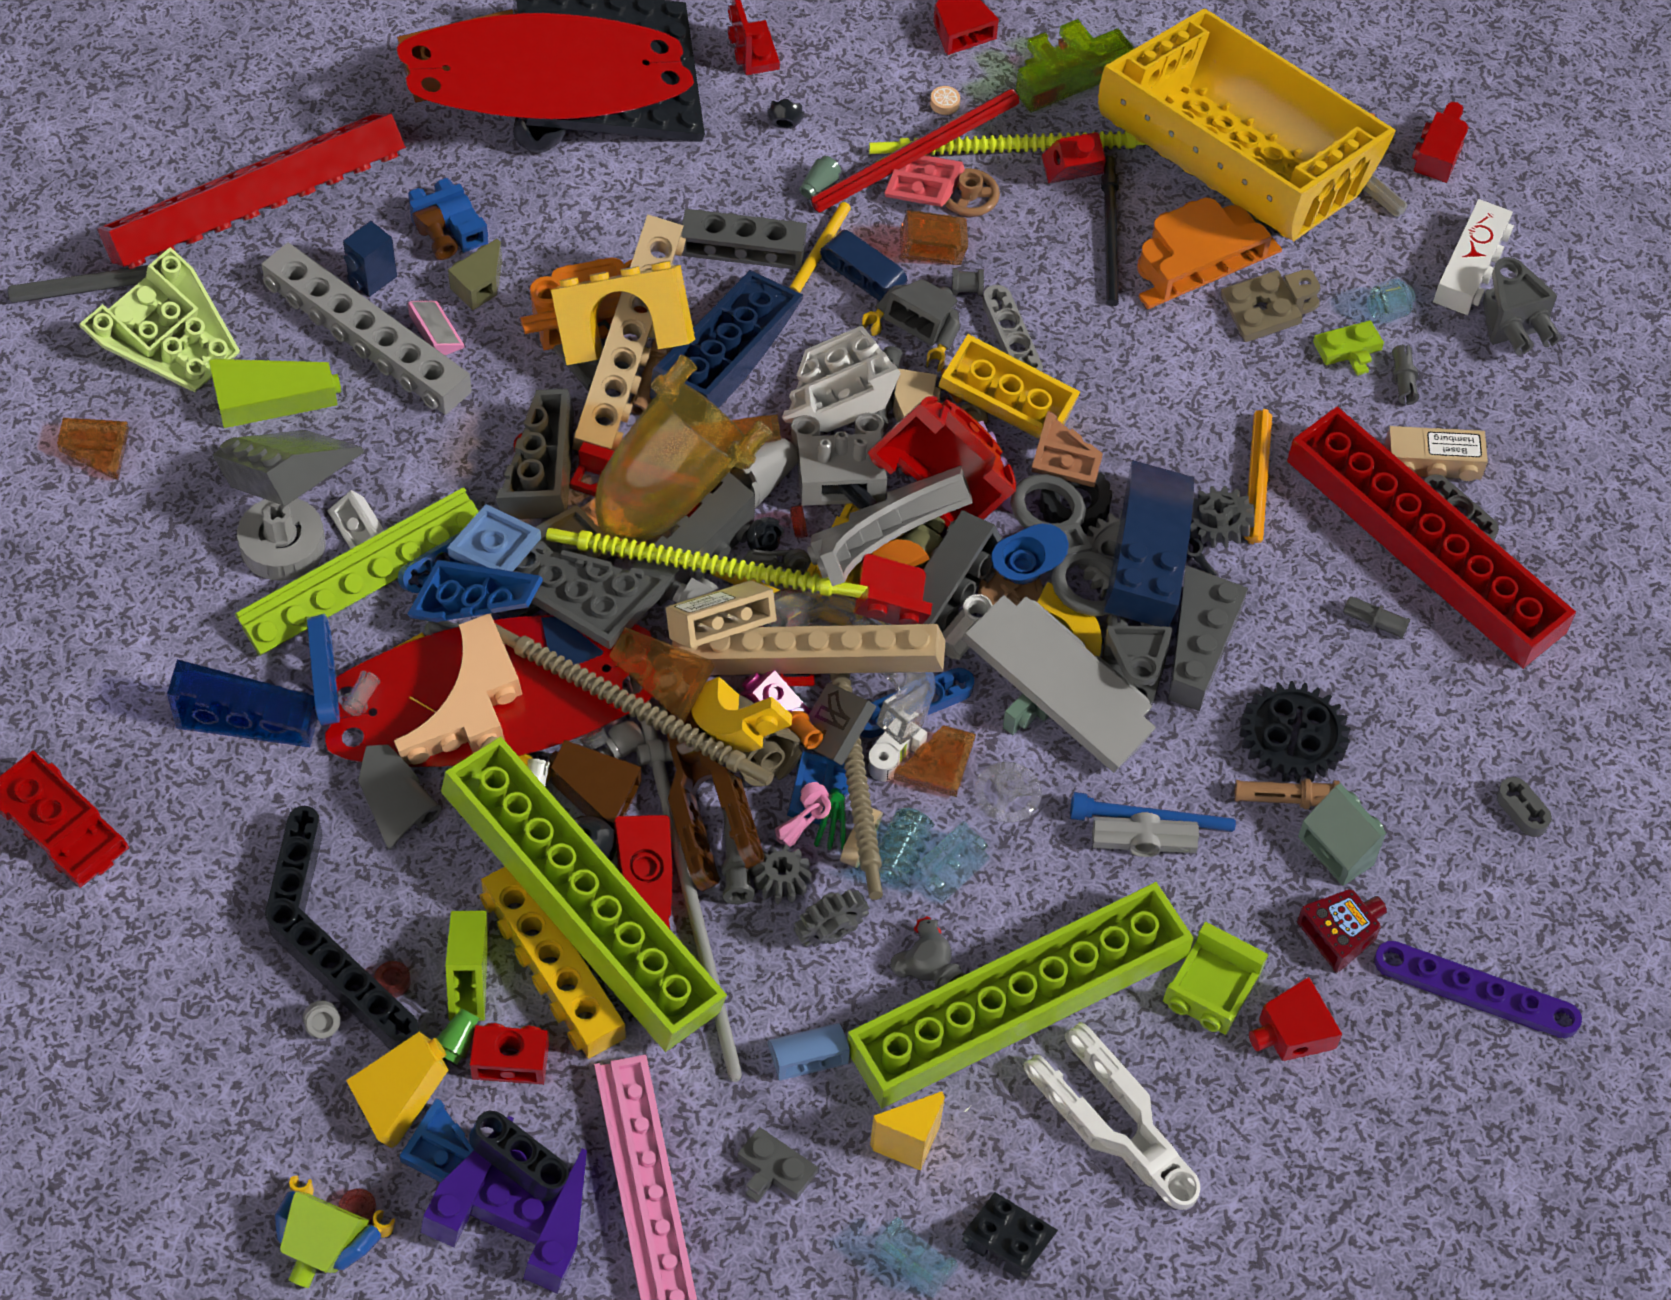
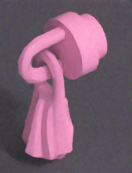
[775,782,831,847]

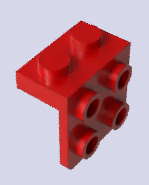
[854,554,933,625]

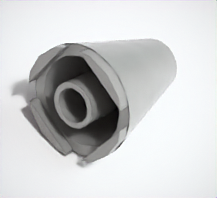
[709,438,798,509]

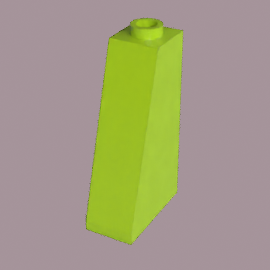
[209,359,342,428]

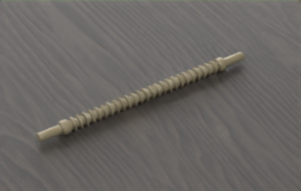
[495,624,774,786]
[830,673,883,900]

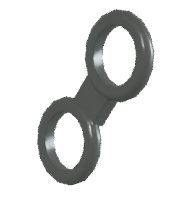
[1010,474,1113,616]

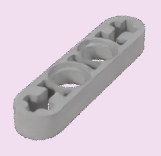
[982,285,1043,372]

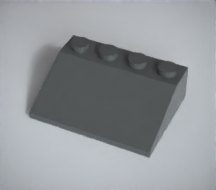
[212,430,364,506]

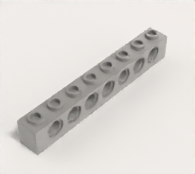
[261,242,472,415]

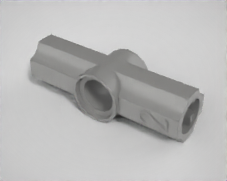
[1092,812,1199,857]

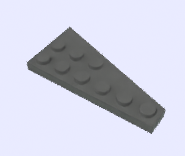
[513,544,673,649]

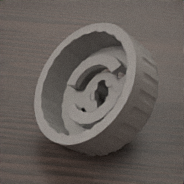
[237,498,326,580]

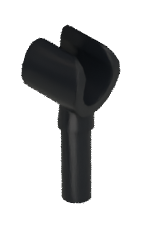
[1187,538,1217,576]

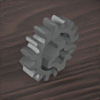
[1190,486,1254,548]
[794,890,870,947]

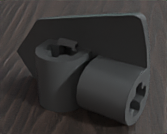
[358,745,442,850]

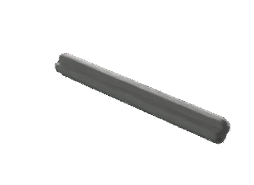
[7,265,148,303]

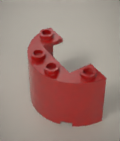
[867,396,1016,530]

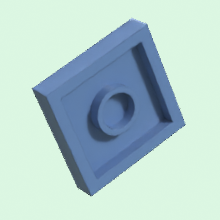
[447,504,541,571]

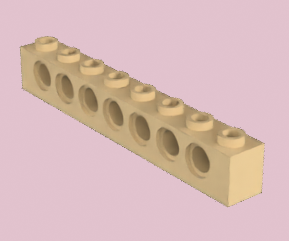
[572,214,686,451]

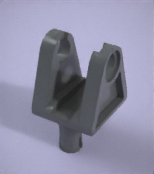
[1483,257,1562,355]
[1102,614,1172,711]

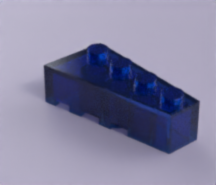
[167,659,318,748]

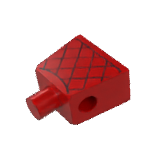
[1041,132,1106,184]

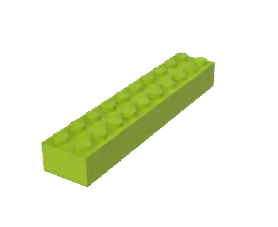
[441,736,727,1053]
[847,882,1194,1109]

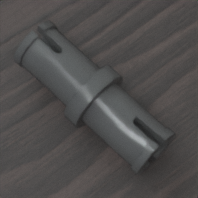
[1392,344,1419,405]

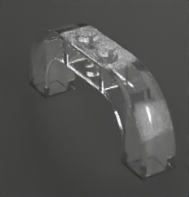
[763,587,935,745]

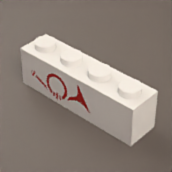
[1433,199,1514,315]

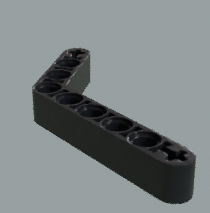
[265,806,419,1050]

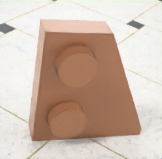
[1031,411,1103,487]

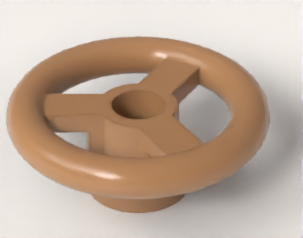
[944,168,1000,217]

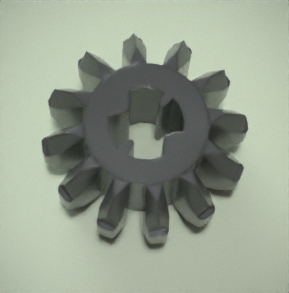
[752,844,812,905]

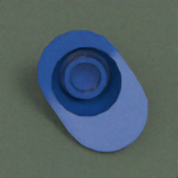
[991,523,1069,585]

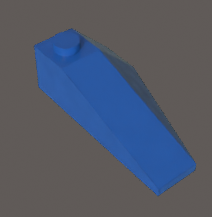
[407,560,543,622]

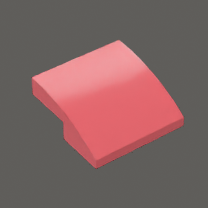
[884,155,965,207]

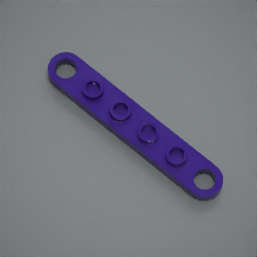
[1374,941,1582,1039]

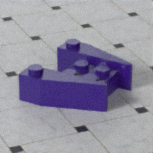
[420,1116,587,1294]

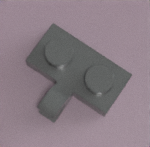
[737,1127,819,1203]

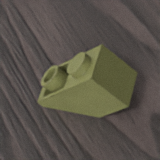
[448,238,502,310]

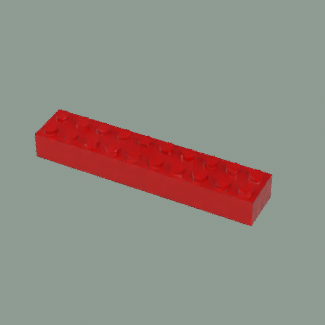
[97,113,406,269]
[1287,406,1576,669]

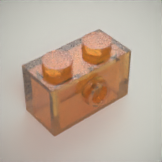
[900,210,968,265]

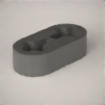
[1496,777,1552,837]

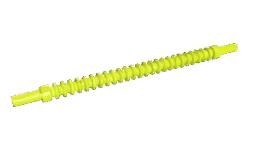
[869,131,1146,156]
[546,528,868,598]

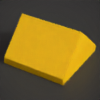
[870,1091,945,1171]

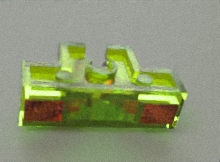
[1015,19,1134,113]

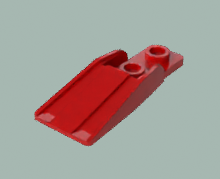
[614,815,672,929]

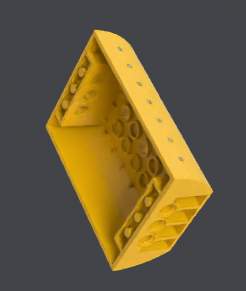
[1098,8,1396,242]

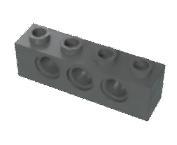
[681,209,807,270]

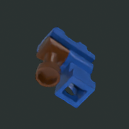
[408,178,489,260]

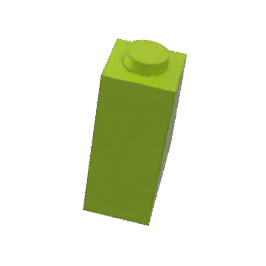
[445,911,488,1021]

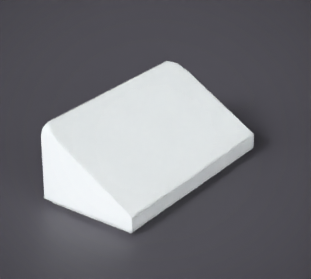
[328,490,384,549]

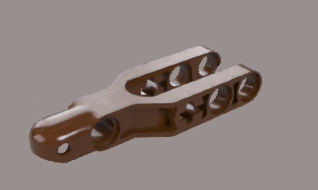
[666,700,764,891]

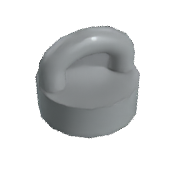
[302,1001,340,1039]

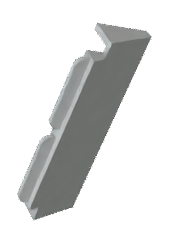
[961,595,1156,773]

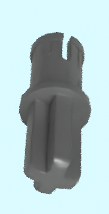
[1343,596,1411,639]

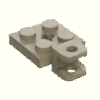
[1221,270,1320,342]

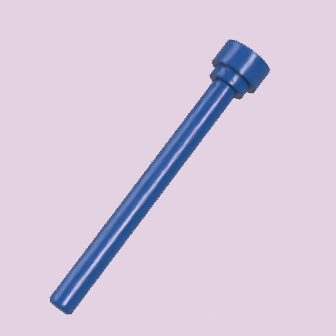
[1070,792,1236,832]

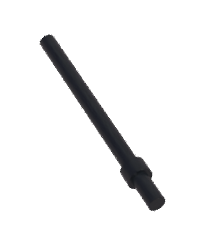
[1101,156,1119,306]

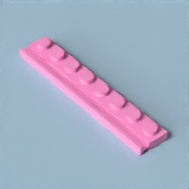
[594,1055,697,1300]

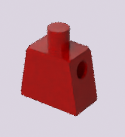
[933,0,999,55]
[1249,977,1342,1061]

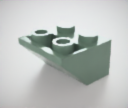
[1298,783,1386,886]

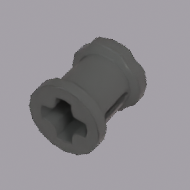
[952,268,984,296]

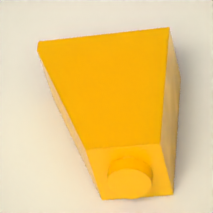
[346,1031,449,1148]

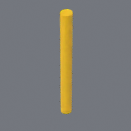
[789,202,851,293]

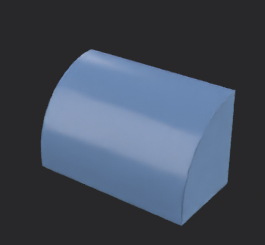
[767,1023,850,1081]

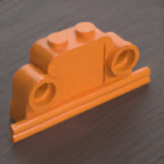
[1137,198,1282,309]
[520,257,647,351]

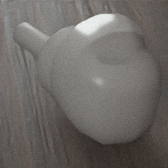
[599,721,646,759]

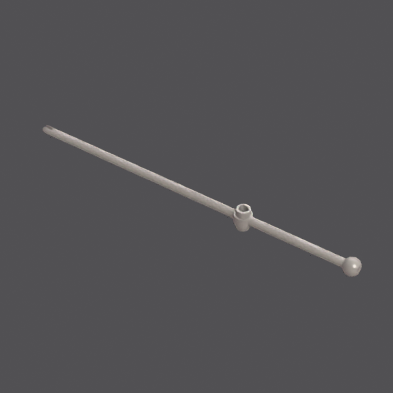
[621,635,742,1082]

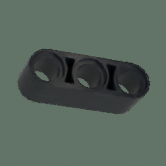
[469,1110,569,1201]

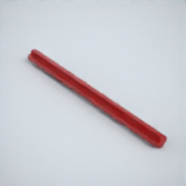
[811,89,1019,213]

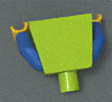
[275,1175,395,1288]

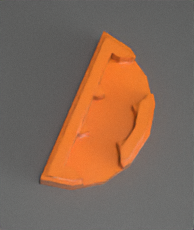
[872,539,930,567]

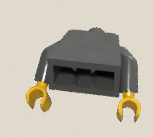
[862,279,960,372]

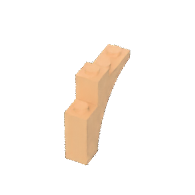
[394,613,522,765]

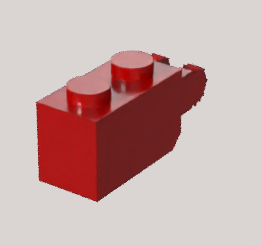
[1411,102,1469,183]

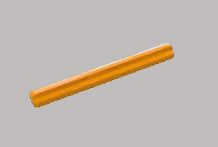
[1244,409,1272,544]

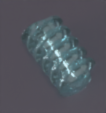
[878,808,935,887]

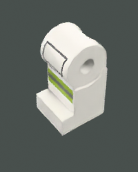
[868,714,927,781]

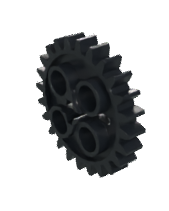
[1239,681,1351,783]

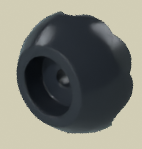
[767,99,805,129]
[746,517,784,551]

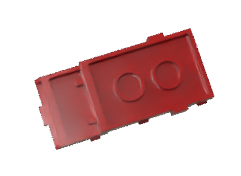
[0,750,129,888]

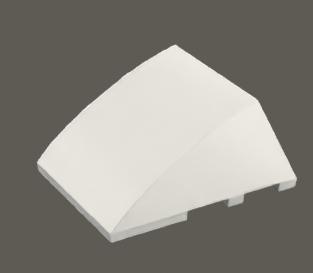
[782,326,901,433]

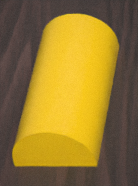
[938,334,1080,439]

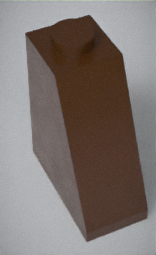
[549,740,641,831]

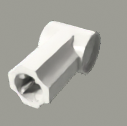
[942,594,993,660]

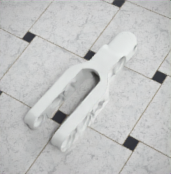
[1024,1022,1200,1210]

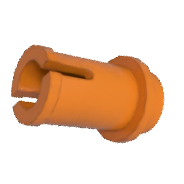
[785,711,823,749]

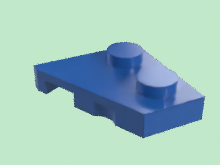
[787,751,866,825]
[399,1098,474,1182]

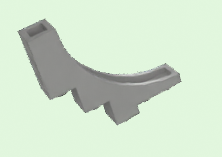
[807,466,972,587]

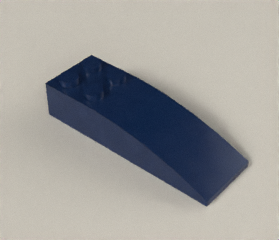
[650,270,803,424]
[1104,460,1194,627]

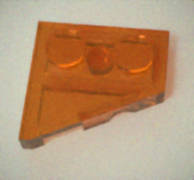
[57,418,129,480]
[894,725,976,797]

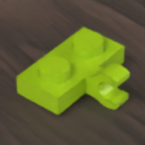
[1313,320,1384,376]

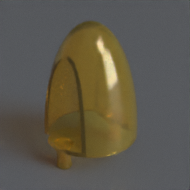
[595,355,773,543]

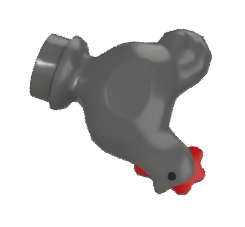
[890,916,966,989]

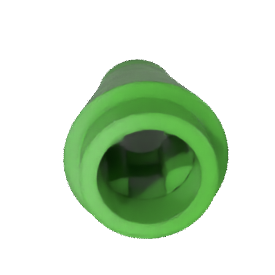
[436,1008,480,1065]

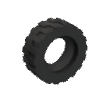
[1039,472,1112,534]

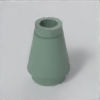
[799,155,841,200]

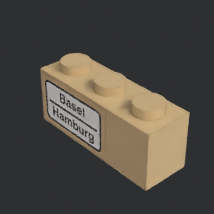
[1384,426,1488,481]
[666,580,777,648]

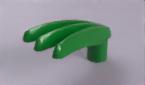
[814,788,846,850]

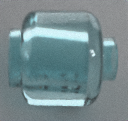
[1367,278,1415,323]

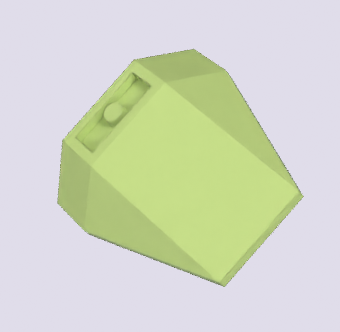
[79,247,240,392]

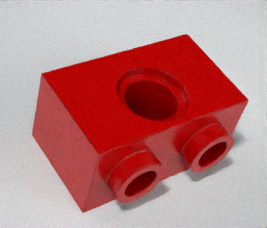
[470,1023,549,1085]

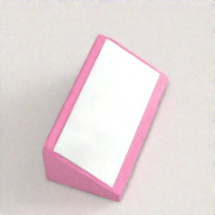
[408,301,465,356]

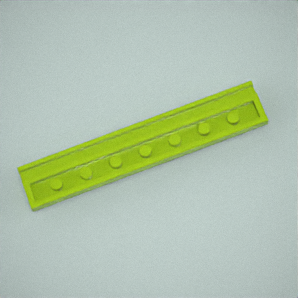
[234,487,479,656]

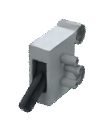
[791,412,887,510]

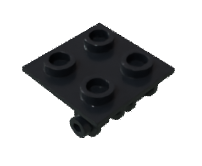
[962,1192,1058,1280]

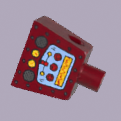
[1297,889,1387,973]

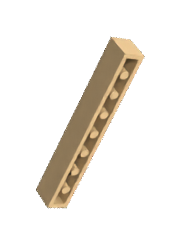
[670,624,946,675]

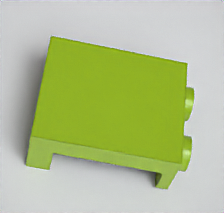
[1163,921,1269,1035]

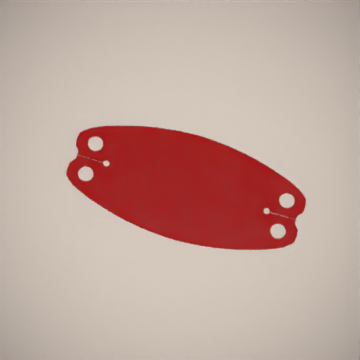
[397,13,694,119]
[325,616,661,767]

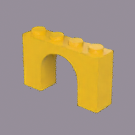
[551,261,695,365]

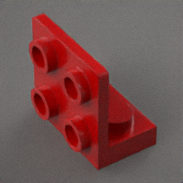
[727,0,780,75]

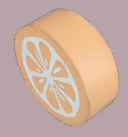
[930,86,960,115]

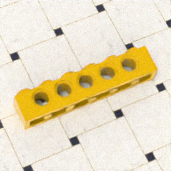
[479,867,626,1059]

